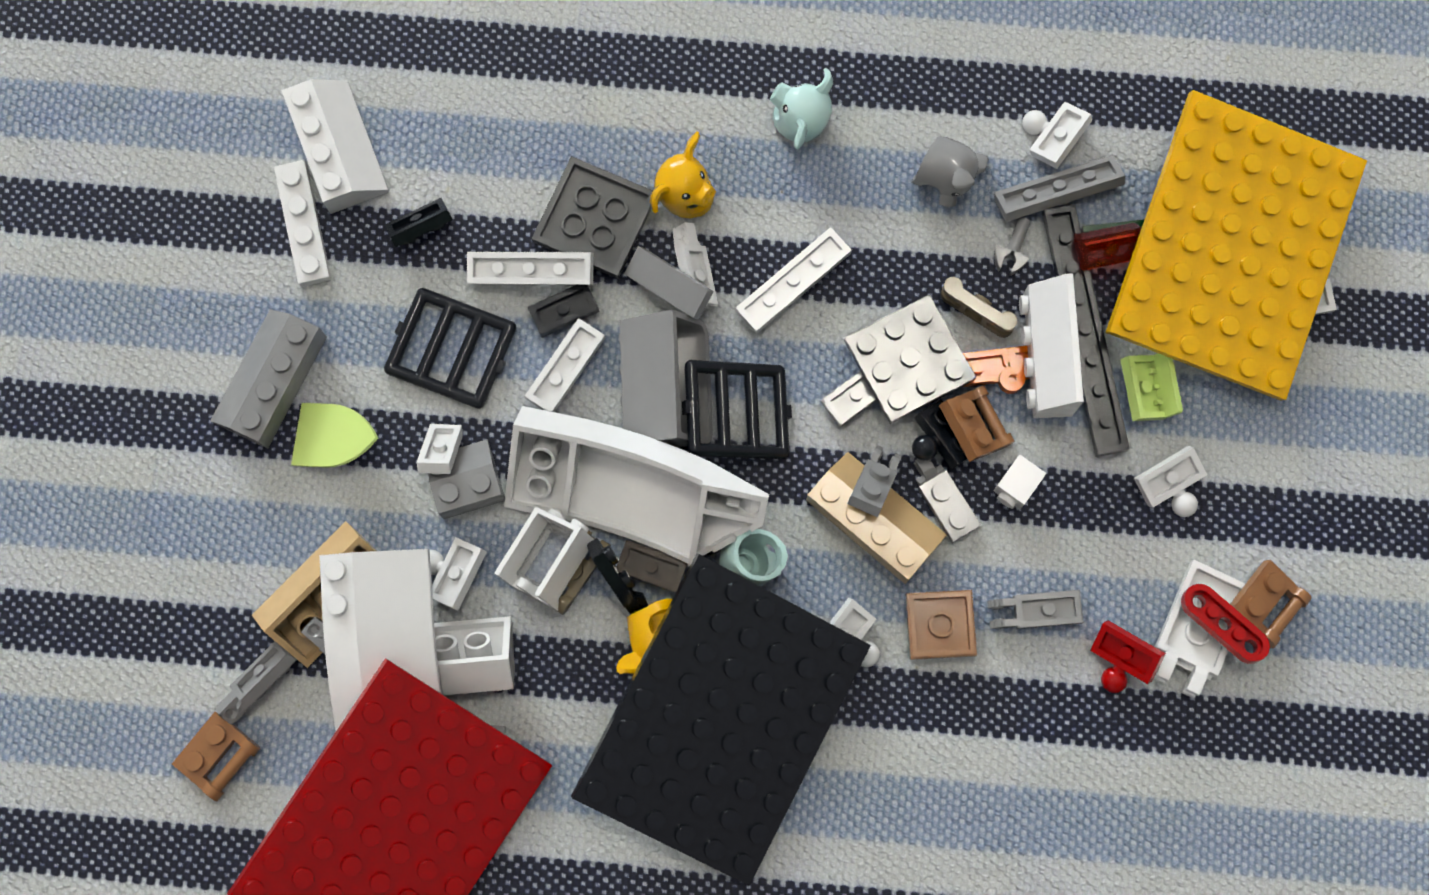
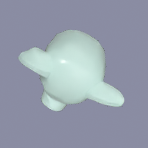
[770,68,833,150]
[719,529,788,586]

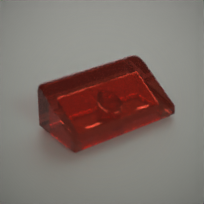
[1074,223,1142,271]

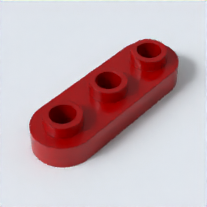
[1181,584,1270,664]

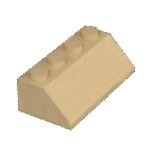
[806,452,947,584]
[252,521,377,668]

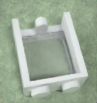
[494,507,594,611]

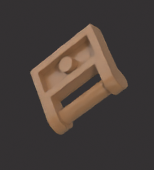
[939,385,1015,462]
[1230,560,1312,649]
[172,712,261,801]

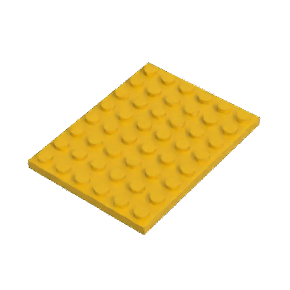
[1105,90,1367,401]

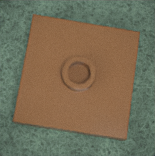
[905,590,977,660]

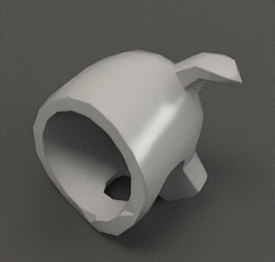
[911,136,989,207]

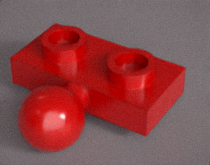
[1090,620,1166,693]

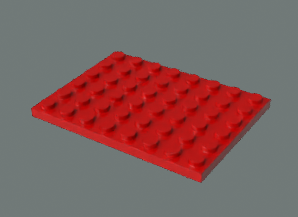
[227,658,552,895]

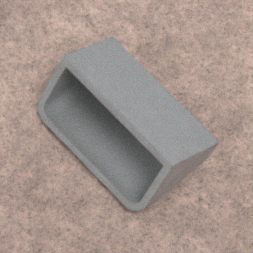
[619,309,713,447]

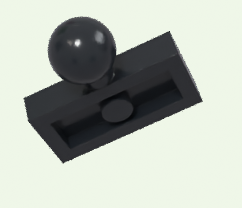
[912,400,968,470]

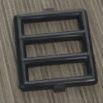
[384,288,516,409]
[682,360,792,459]

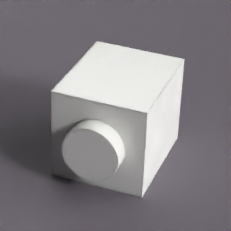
[993,454,1047,510]

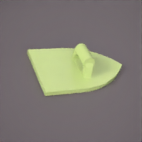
[291,403,378,468]

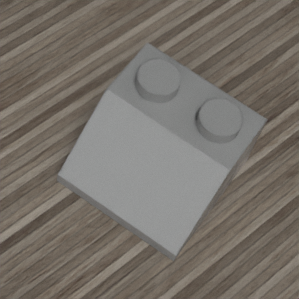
[428,439,505,519]

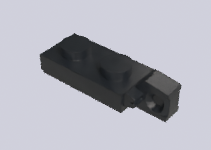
[587,538,648,615]

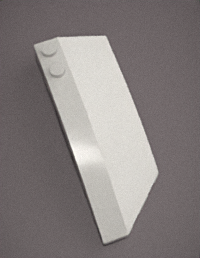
[504,406,769,567]
[319,549,442,731]

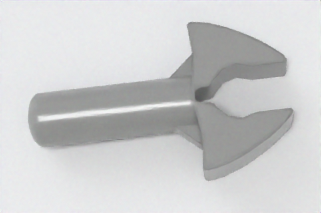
[994,217,1030,276]

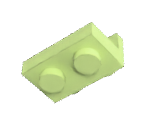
[1120,353,1183,421]

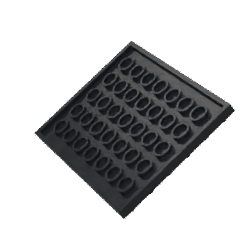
[571,553,871,886]

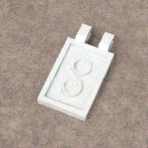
[1153,560,1245,698]

